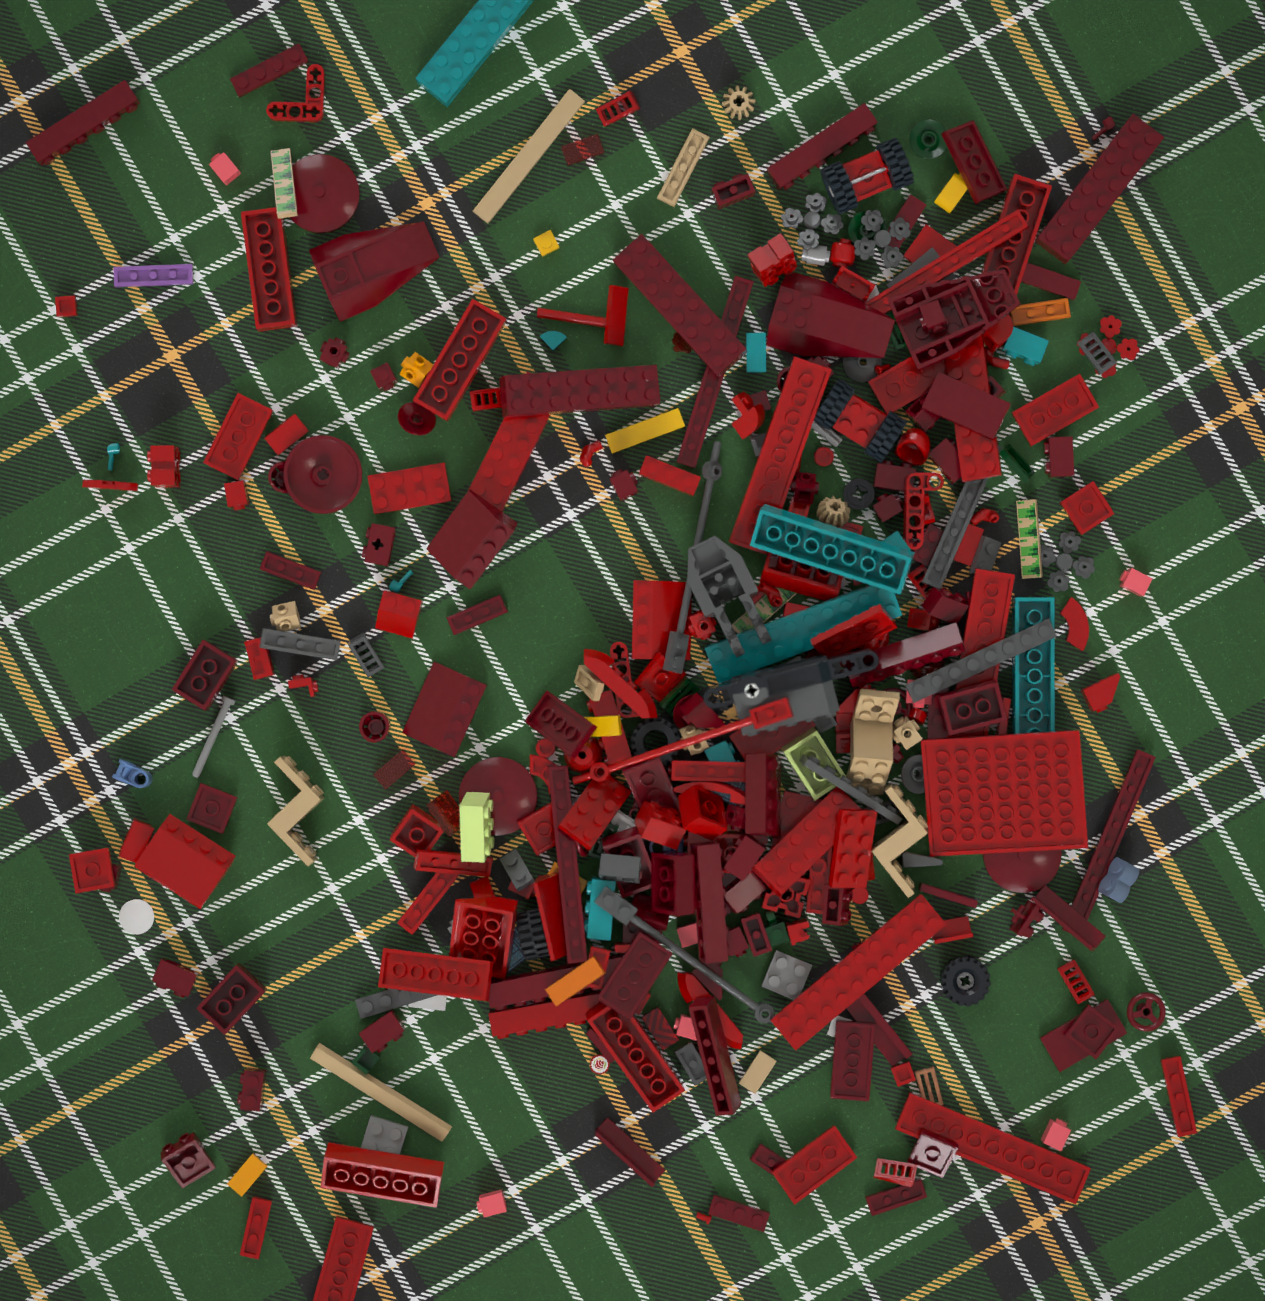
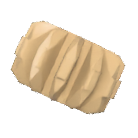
[722,86,755,120]
[817,496,850,528]

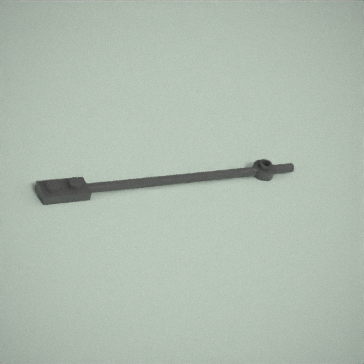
[663,441,722,674]
[594,886,774,1025]

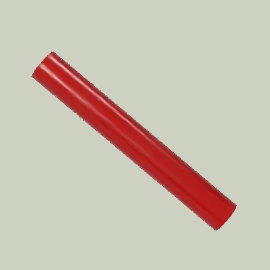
[537,308,606,328]

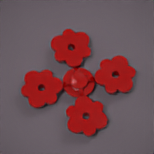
[1077,315,1140,378]

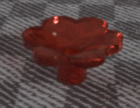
[672,332,691,354]

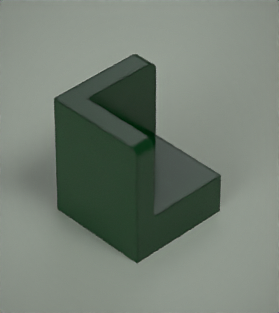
[352,1045,381,1075]

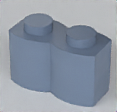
[1098,857,1140,903]

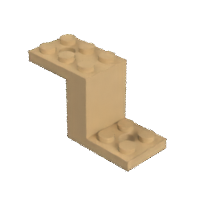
[846,689,900,795]
[267,756,324,866]
[872,782,928,898]

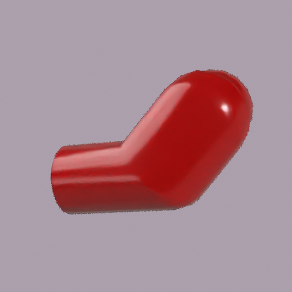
[985,348,1010,369]
[579,440,603,467]
[970,508,999,526]
[758,582,783,607]

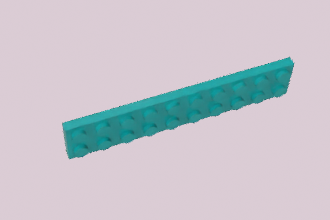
[704,585,902,684]

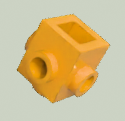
[399,352,433,388]

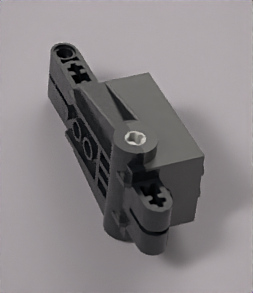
[704,648,878,736]

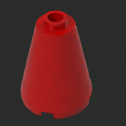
[564,737,603,773]

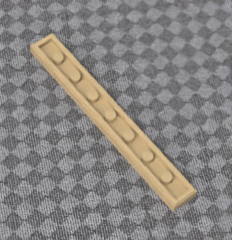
[473,89,585,224]
[310,1043,452,1142]

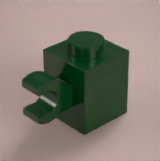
[764,910,790,947]

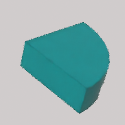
[540,331,567,351]

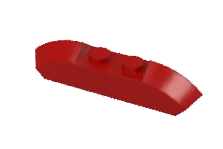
[584,649,657,718]
[678,972,743,1050]

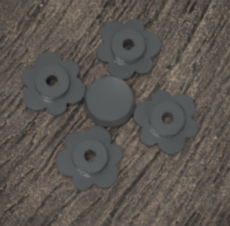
[781,193,843,250]
[854,210,910,268]
[1040,531,1095,592]

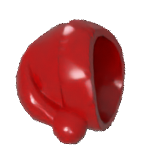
[895,428,931,466]

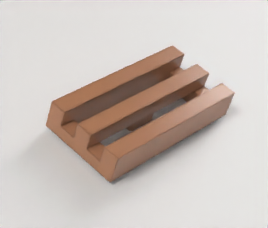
[915,1066,943,1105]

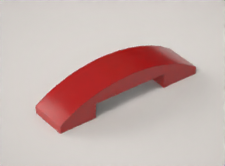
[673,781,745,805]

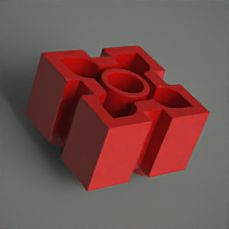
[747,233,797,287]
[147,445,181,488]
[761,877,810,918]

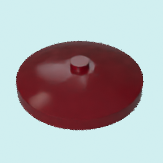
[289,154,360,233]
[283,435,362,514]
[459,757,537,835]
[983,850,1062,893]

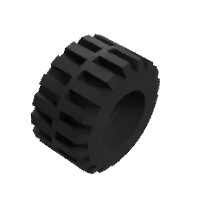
[631,717,680,766]
[516,908,550,961]

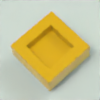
[533,230,560,257]

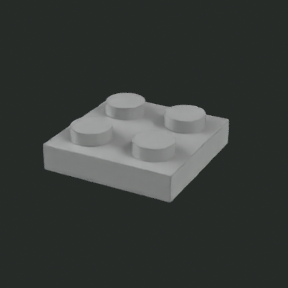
[761,950,812,1000]
[361,1115,408,1154]

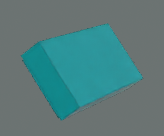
[746,333,766,373]

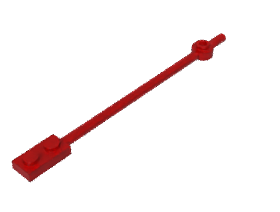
[572,698,794,785]

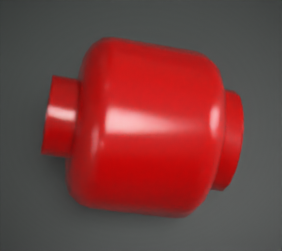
[829,239,856,269]

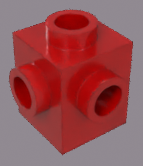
[687,610,716,640]

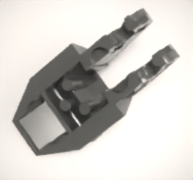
[688,536,772,658]

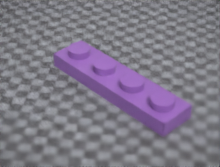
[113,264,194,287]

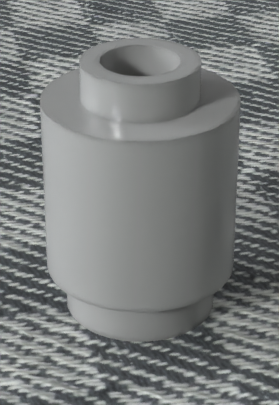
[801,245,830,266]

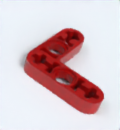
[266,64,325,122]

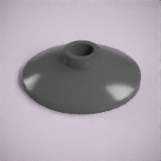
[843,357,882,383]
[901,754,925,794]

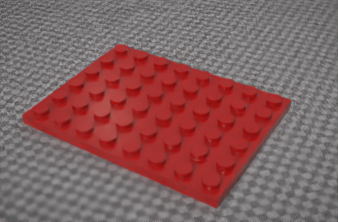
[921,730,1088,857]

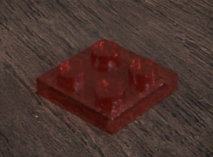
[426,790,460,837]

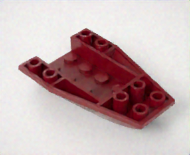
[309,221,440,322]

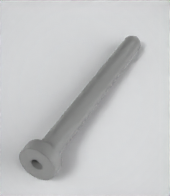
[192,695,236,778]

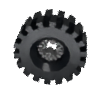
[940,955,991,1006]

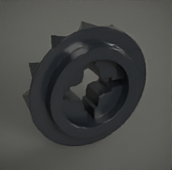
[843,478,875,510]

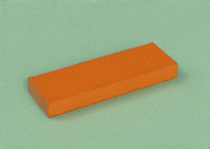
[1010,298,1071,327]
[545,956,605,1006]

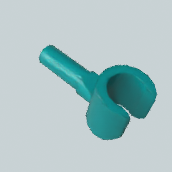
[107,443,120,471]
[389,570,413,593]

